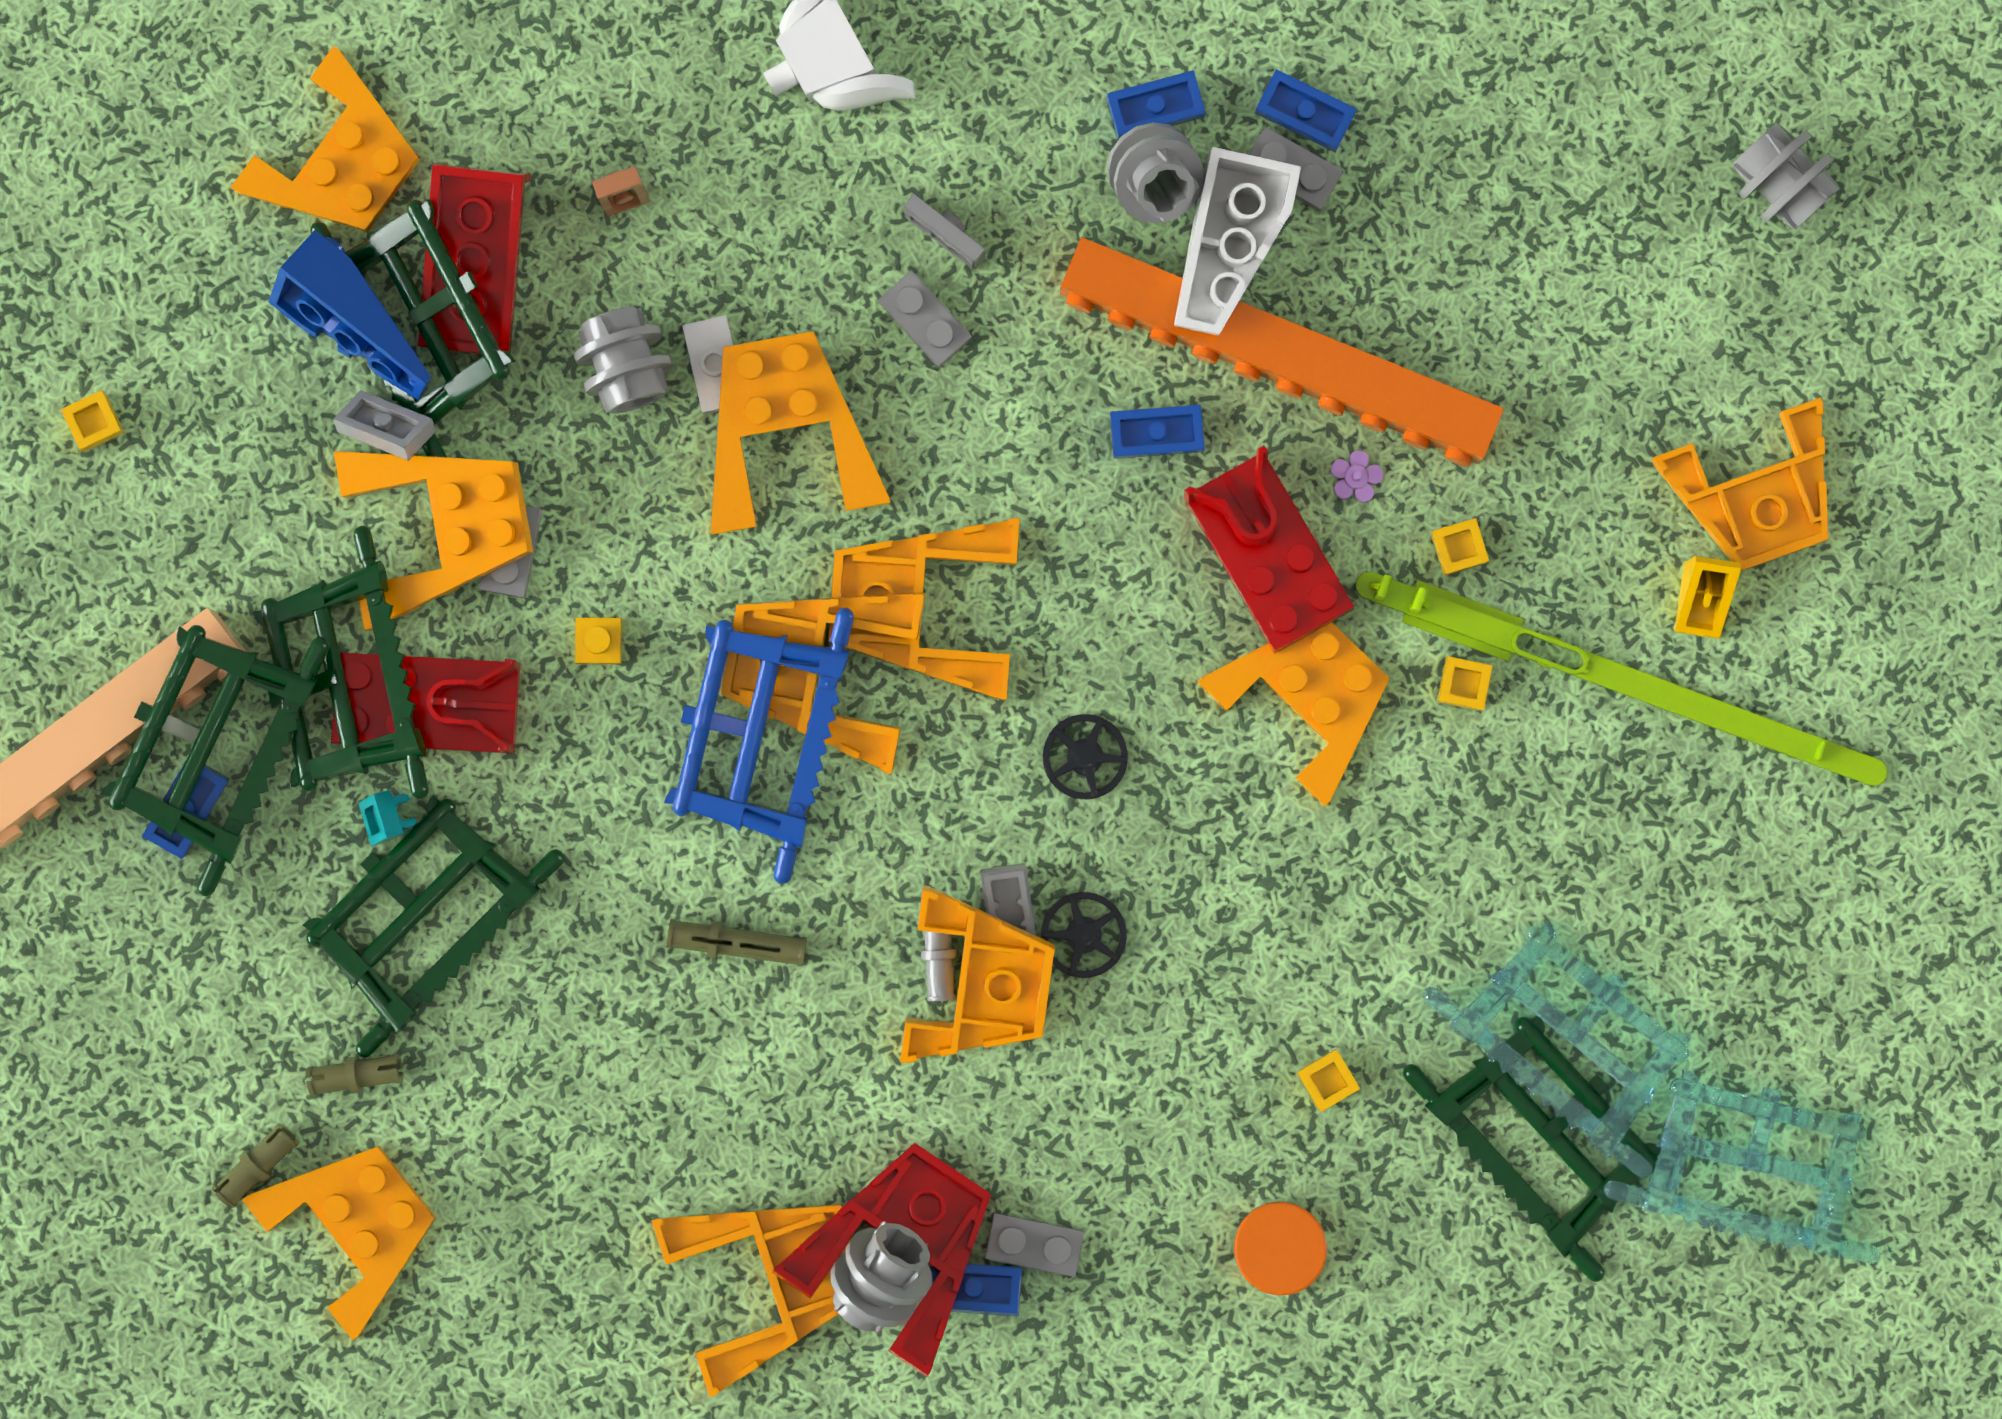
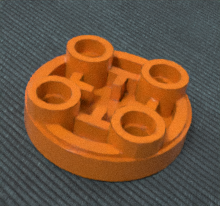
[1234,1201,1327,1295]

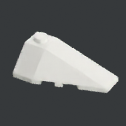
[1174,147,1301,336]

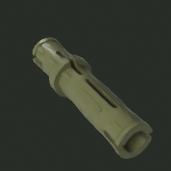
[666,919,807,966]

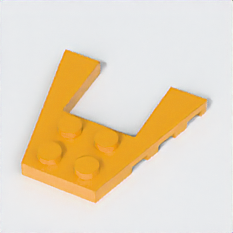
[711,331,891,535]
[334,451,533,631]
[828,518,1020,701]
[721,593,926,774]
[651,1204,853,1397]

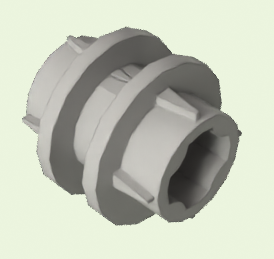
[1107,122,1205,223]
[1733,123,1840,230]
[573,307,673,414]
[831,1221,932,1334]

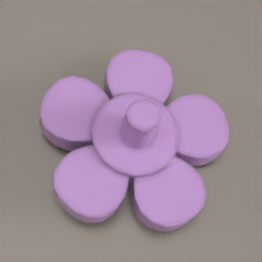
[1331,450,1383,503]

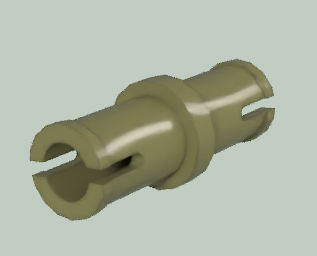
[306,1054,404,1096]
[212,1123,299,1208]

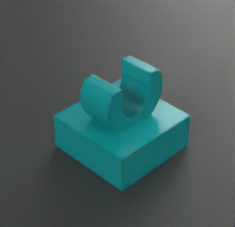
[358,790,417,846]

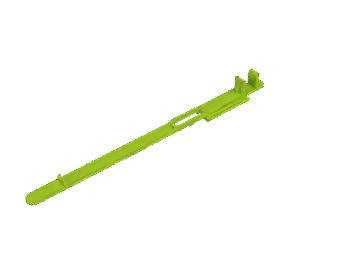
[1356,572,1887,786]

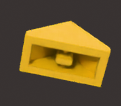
[1675,556,1741,639]

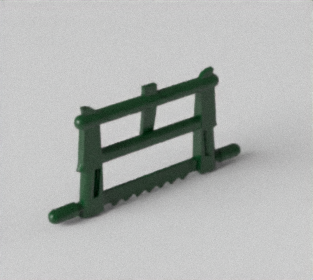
[310,200,516,457]
[253,526,429,799]
[101,625,329,896]
[302,794,564,1058]
[1403,1014,1665,1282]

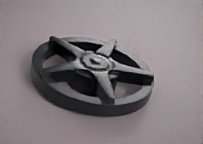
[1043,714,1128,800]
[1041,892,1127,978]

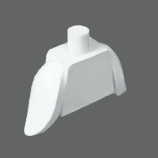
[763,0,916,110]

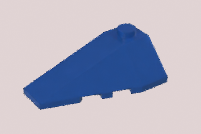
[268,230,431,400]

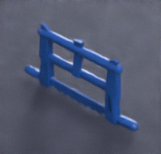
[664,608,854,884]

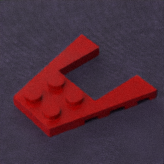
[772,1143,991,1377]

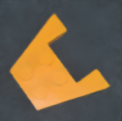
[231,46,420,232]
[1651,397,1828,572]
[1197,622,1390,807]
[900,886,1055,1063]
[242,1146,436,1341]

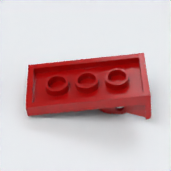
[418,162,531,354]
[1184,445,1354,654]
[331,652,521,754]

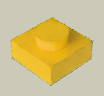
[60,390,125,452]
[1431,518,1489,576]
[575,618,622,664]
[1437,656,1493,711]
[1296,1049,1360,1112]

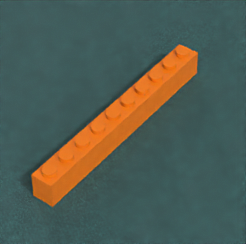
[1060,237,1504,467]

